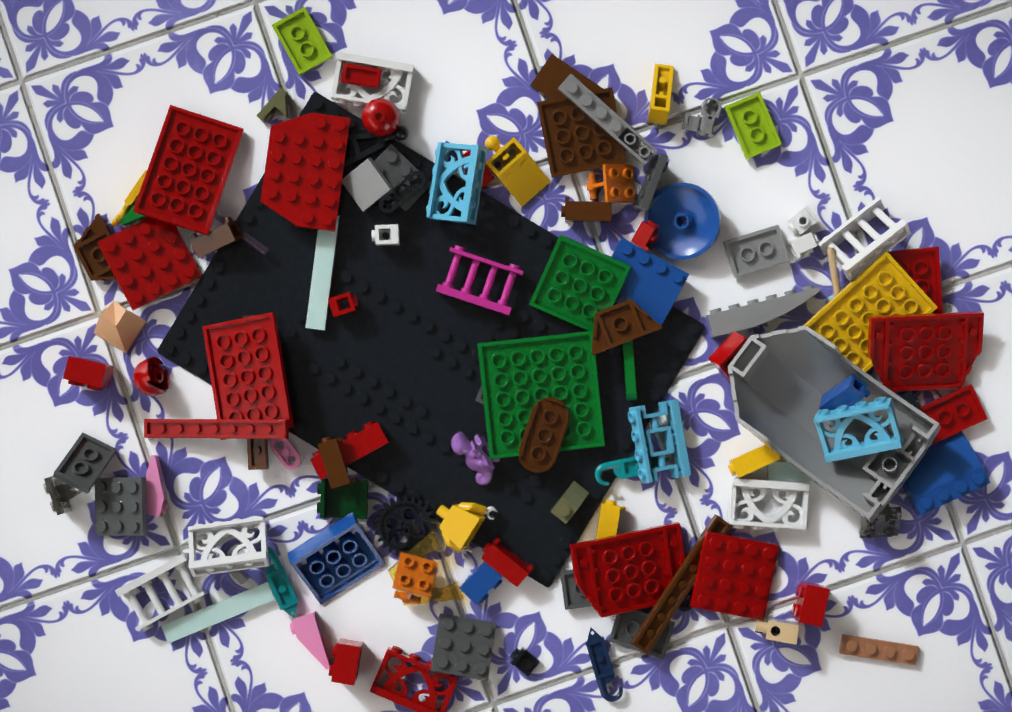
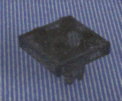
[43,476,82,515]
[858,503,902,538]

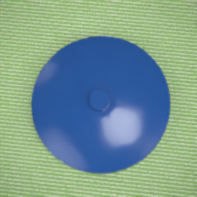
[644,183,721,260]

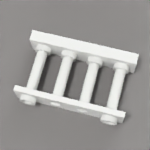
[818,196,911,281]
[115,552,208,632]

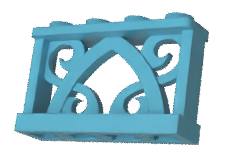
[426,142,487,225]
[813,397,904,463]

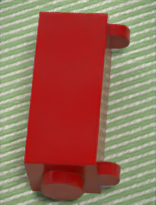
[481,537,534,587]

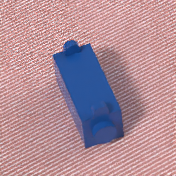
[819,374,870,411]

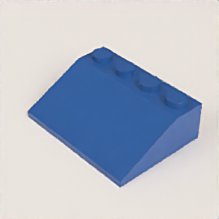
[611,237,690,325]
[902,431,991,516]
[287,512,385,605]

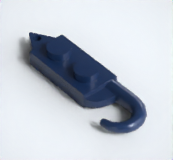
[585,627,623,702]

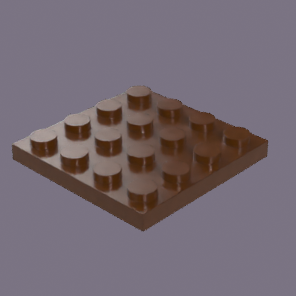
[537,87,627,178]

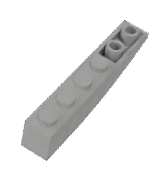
[557,74,658,165]
[706,285,821,338]

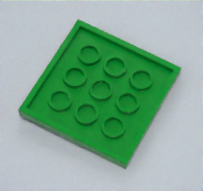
[529,234,631,331]

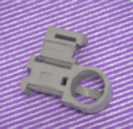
[682,98,722,138]

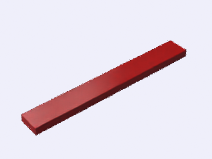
[144,419,289,439]

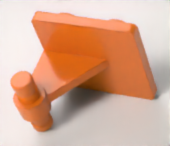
[587,164,636,203]
[392,552,438,605]

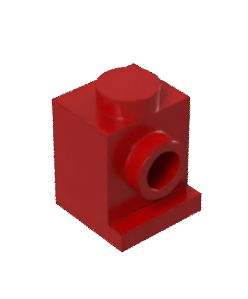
[631,220,659,251]
[328,292,359,318]

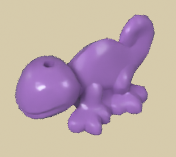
[451,432,500,485]

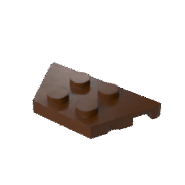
[73,213,116,281]
[591,299,662,356]

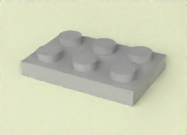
[723,225,790,278]

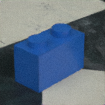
[459,561,503,604]

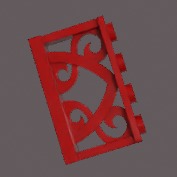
[369,645,459,712]

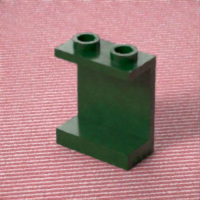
[317,479,369,519]

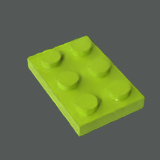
[271,7,333,76]
[724,92,782,160]

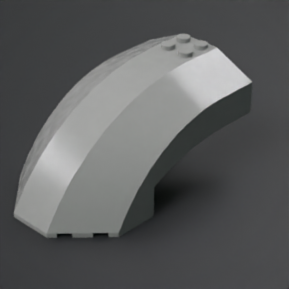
[728,325,941,523]

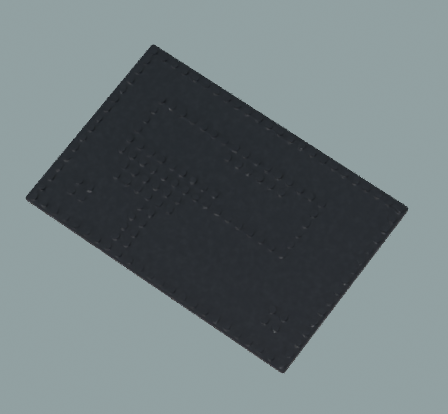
[157,92,705,587]

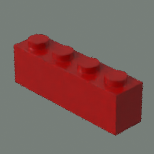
[310,421,390,480]

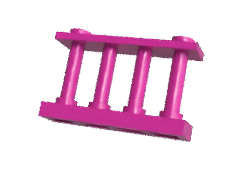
[436,245,524,316]

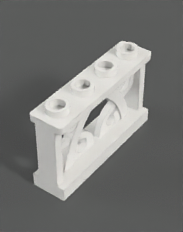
[330,51,415,115]
[728,477,810,533]
[188,516,269,577]

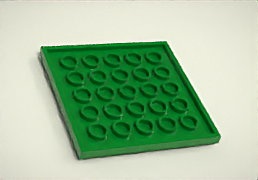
[477,331,605,459]

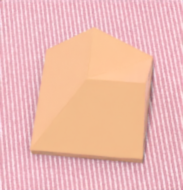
[94,301,147,353]

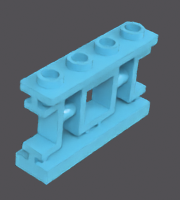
[628,399,691,484]

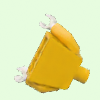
[436,502,498,560]

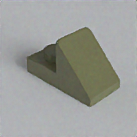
[256,87,289,123]

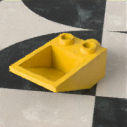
[485,136,550,207]

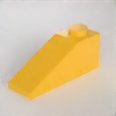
[647,63,674,125]

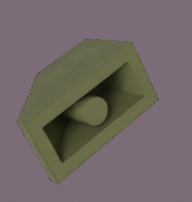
[550,481,589,524]

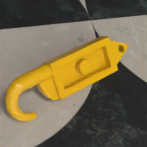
[112,170,147,227]

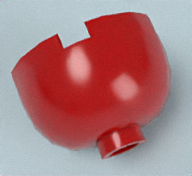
[362,98,400,137]
[133,357,170,396]

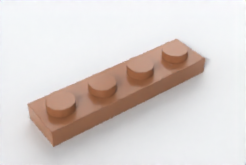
[839,634,919,665]

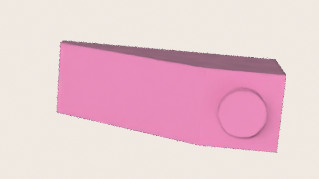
[146,455,169,517]
[290,611,331,670]

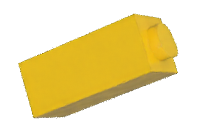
[728,444,781,478]
[595,500,626,539]

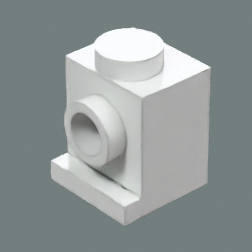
[787,205,820,235]
[372,224,400,246]
[788,232,819,260]

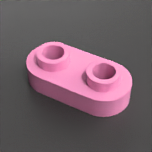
[270,439,302,470]

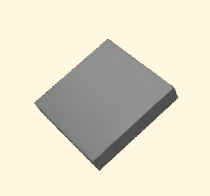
[342,157,393,211]

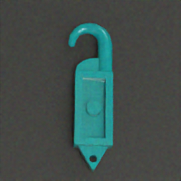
[595,456,669,486]
[257,547,299,618]

